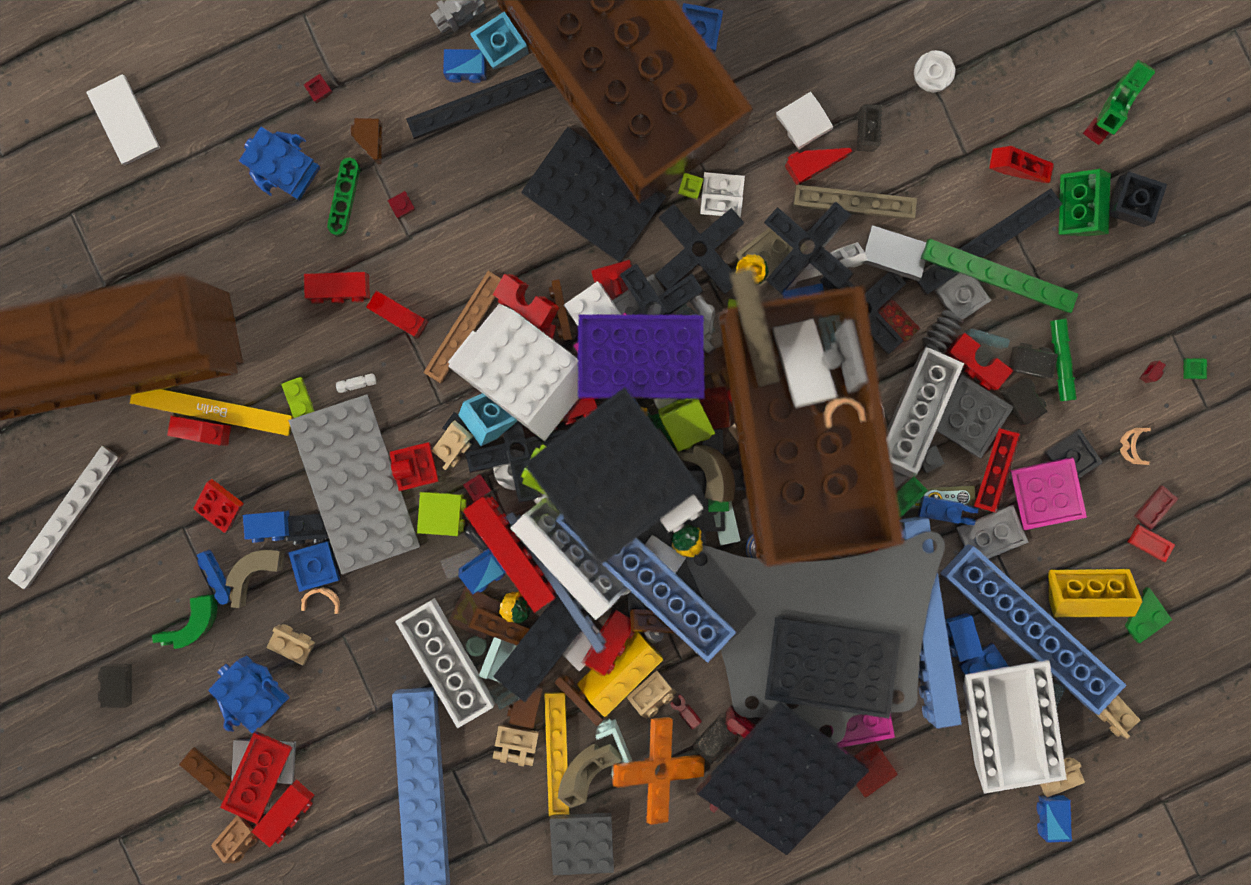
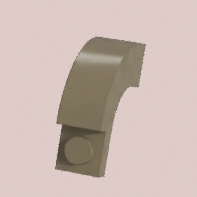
[676,445,735,502]
[226,549,285,608]
[558,744,622,808]

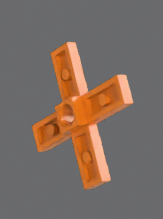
[613,717,705,825]

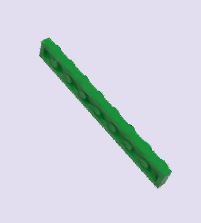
[921,239,1078,313]

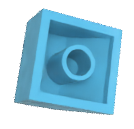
[470,12,529,69]
[458,393,518,446]

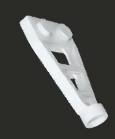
[788,242,867,289]

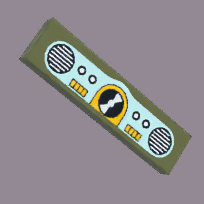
[895,485,975,509]

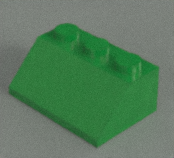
[1059,169,1111,236]

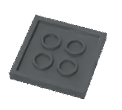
[936,375,1013,459]
[550,813,614,875]

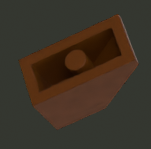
[351,118,383,164]
[507,684,544,729]

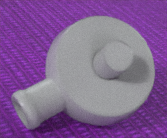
[822,343,842,369]
[645,632,664,643]

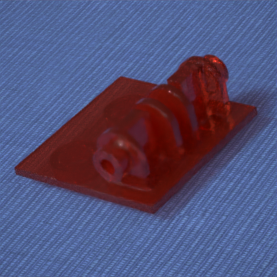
[699,386,731,429]
[854,741,898,798]

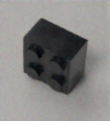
[1109,171,1167,228]

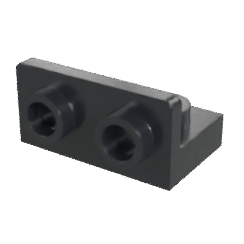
[286,514,329,545]

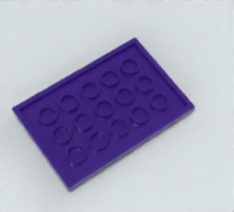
[578,314,704,399]

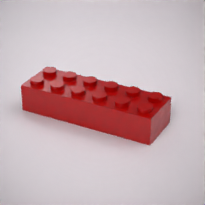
[463,495,557,613]

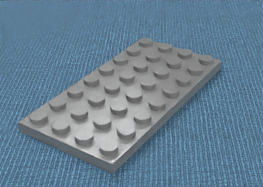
[288,395,420,574]

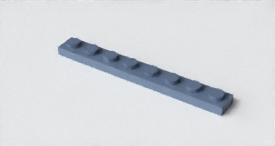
[506,512,607,653]

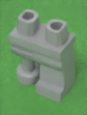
[430,0,487,33]

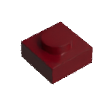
[304,74,333,104]
[1083,117,1109,145]
[387,191,416,219]
[1139,360,1166,383]
[463,474,492,502]

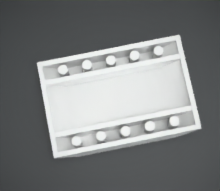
[448,304,579,441]
[963,660,1067,793]

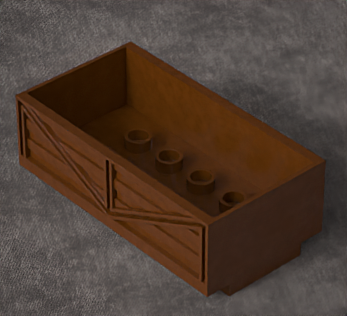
[497,0,753,204]
[0,274,243,421]
[718,286,904,567]

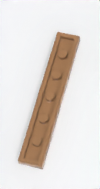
[423,271,501,384]

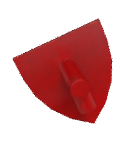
[591,260,632,300]

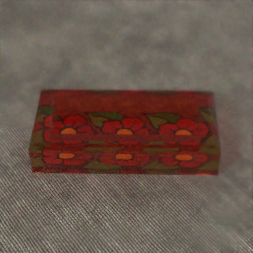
[878,299,920,343]

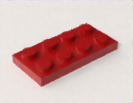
[220,731,293,824]

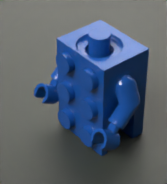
[239,127,321,201]
[208,655,290,733]

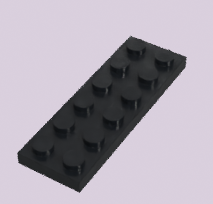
[493,593,592,703]

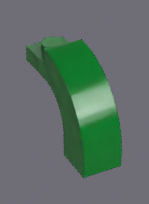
[1097,60,1155,135]
[152,594,218,649]

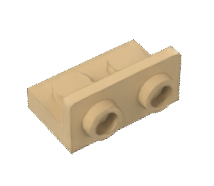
[432,421,473,470]
[266,624,315,665]
[627,671,676,719]
[1096,695,1141,739]
[1040,758,1085,798]

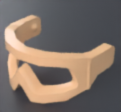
[824,398,866,428]
[1120,428,1151,465]
[301,587,340,614]

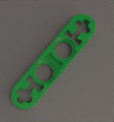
[327,158,360,236]

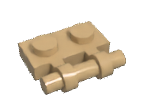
[493,724,539,767]

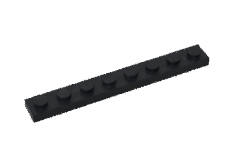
[406,68,556,140]
[916,188,1062,295]

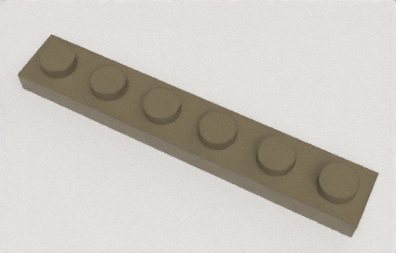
[793,185,917,220]
[731,268,779,387]

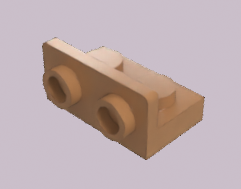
[211,816,258,863]

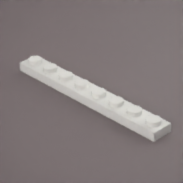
[8,446,121,590]

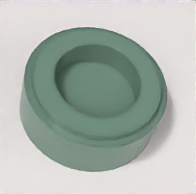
[466,635,487,657]

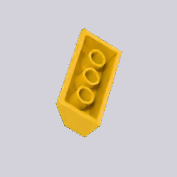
[1049,569,1142,617]
[577,632,663,717]

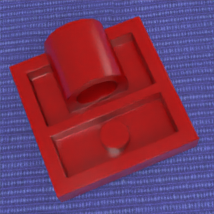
[389,442,439,491]
[193,479,244,533]

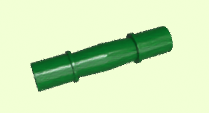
[1050,319,1077,401]

